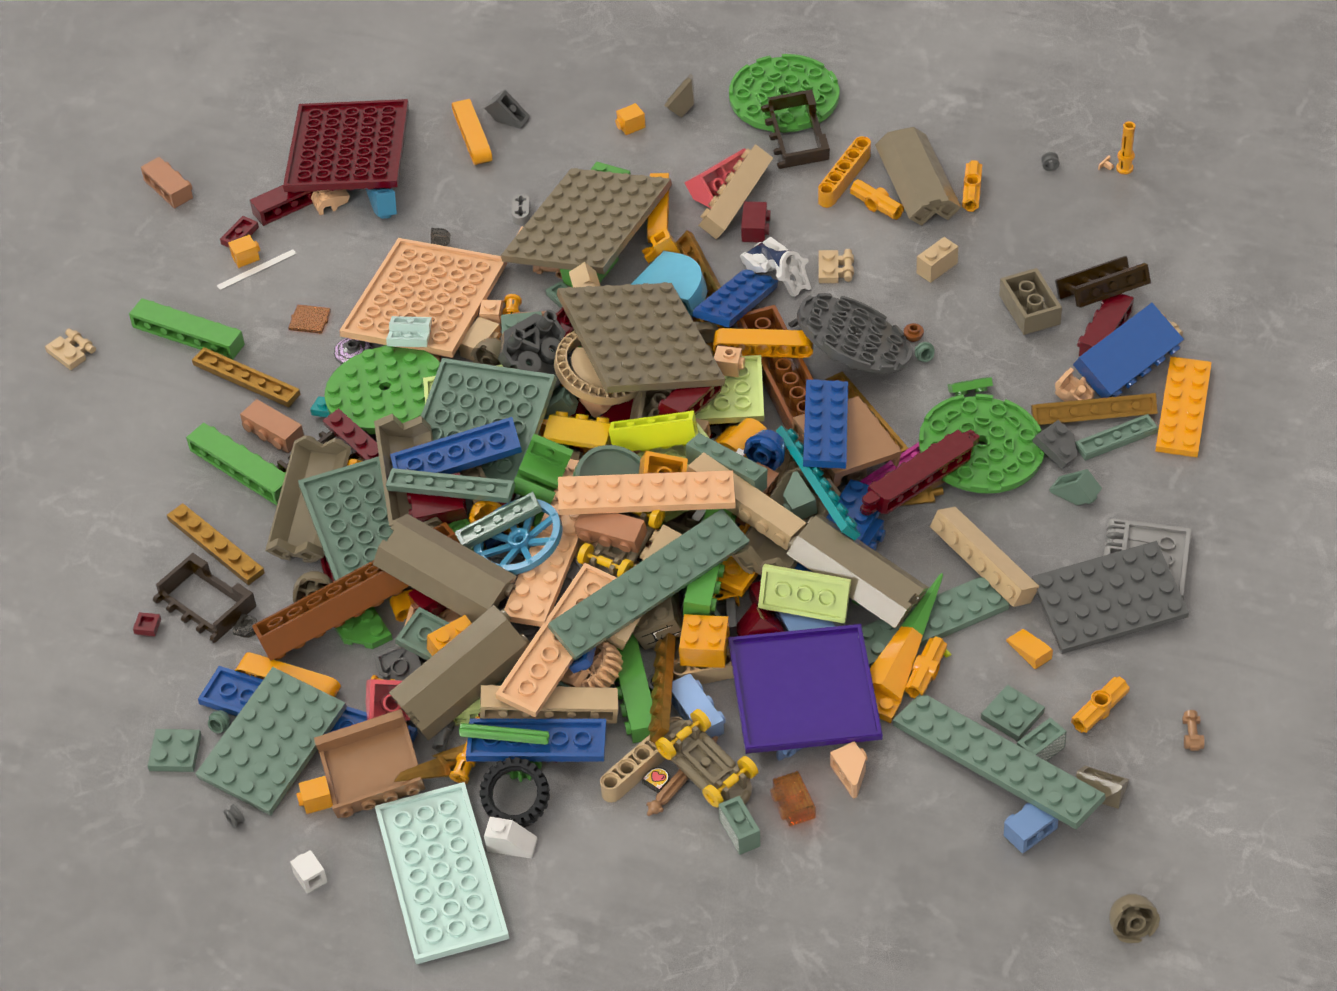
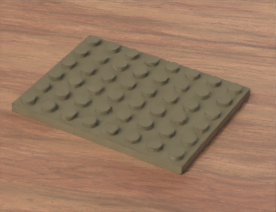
[501,168,672,274]
[557,282,726,393]

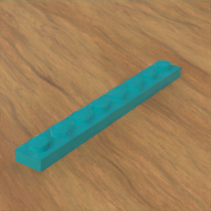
[776,425,861,541]

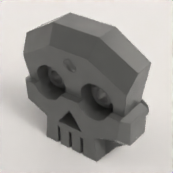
[498,310,575,390]

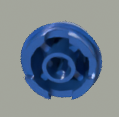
[743,429,785,471]

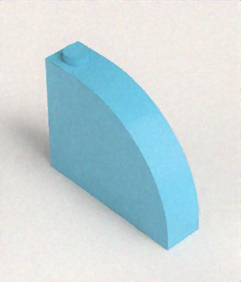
[631,251,707,315]

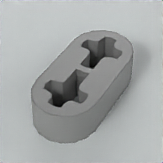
[512,194,530,225]

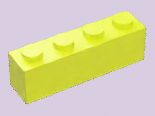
[609,411,698,452]

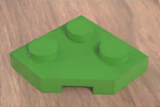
[335,606,393,649]

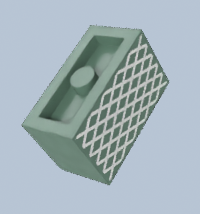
[1017,718,1067,761]
[718,795,761,855]

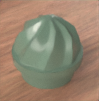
[915,342,935,362]
[208,710,230,733]

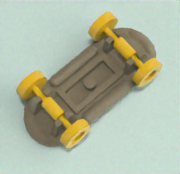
[577,510,665,577]
[655,709,759,808]

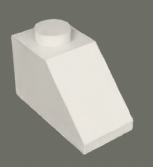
[484,817,538,859]

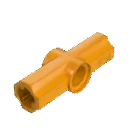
[962,160,982,212]
[850,179,904,220]
[905,636,947,699]
[1071,676,1130,733]

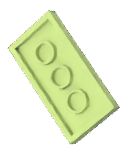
[758,564,851,624]

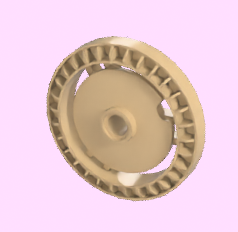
[554,330,638,405]

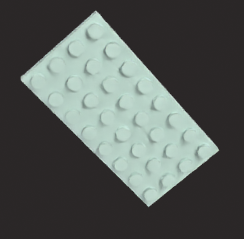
[375,782,509,965]

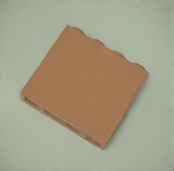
[792,396,901,487]
[314,709,426,818]

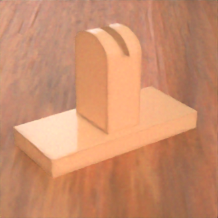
[1098,155,1114,170]

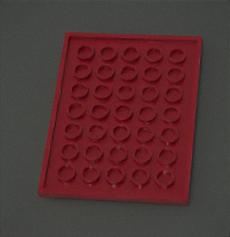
[283,99,409,193]

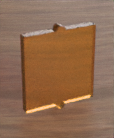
[288,304,331,334]

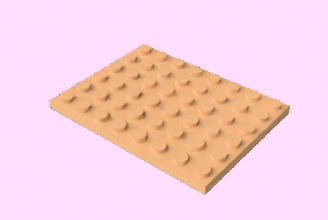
[339,238,507,358]

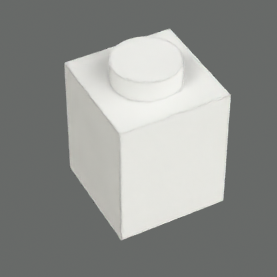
[290,850,327,894]

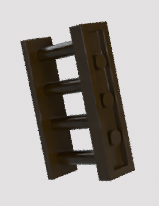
[1055,256,1151,308]

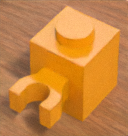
[642,228,681,263]

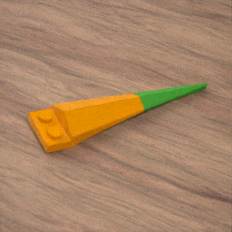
[870,573,943,723]

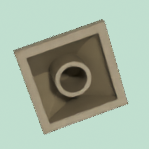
[664,74,695,118]
[1076,765,1130,809]

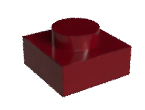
[133,612,162,637]

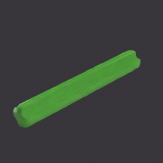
[459,723,550,745]

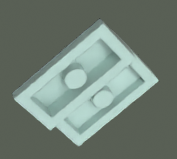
[386,316,432,347]

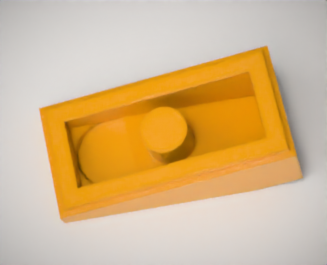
[1006,629,1053,669]

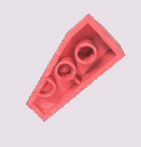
[685,148,746,208]
[366,679,411,721]

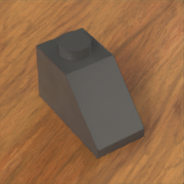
[484,90,530,128]

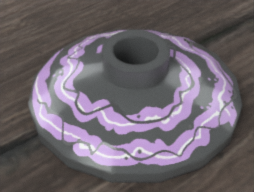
[334,338,373,364]

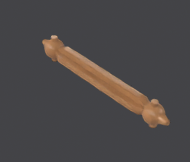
[646,736,718,816]

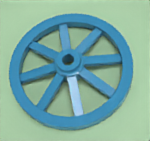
[473,499,563,575]

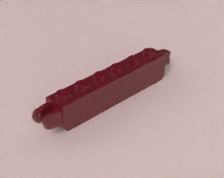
[860,429,980,516]

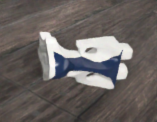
[740,237,811,297]

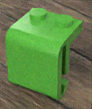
[513,434,573,505]

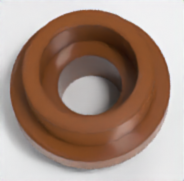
[904,323,924,342]

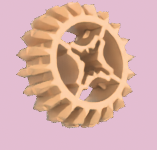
[581,641,624,688]

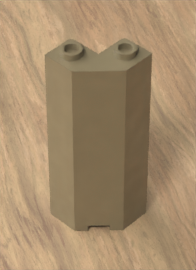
[875,127,961,226]
[374,413,443,528]
[265,435,351,563]
[732,467,841,575]
[373,514,517,622]
[787,514,929,628]
[389,605,530,741]

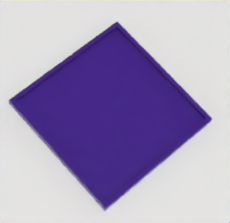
[728,624,883,754]

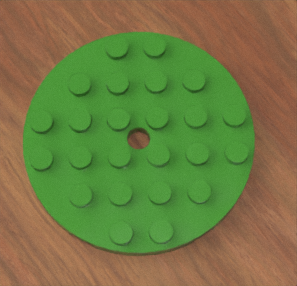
[729,54,840,133]
[324,345,440,434]
[918,394,1044,494]

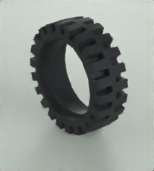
[480,757,550,827]

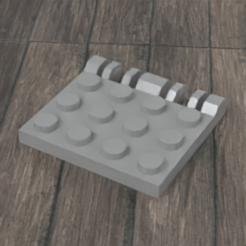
[1103,519,1191,598]

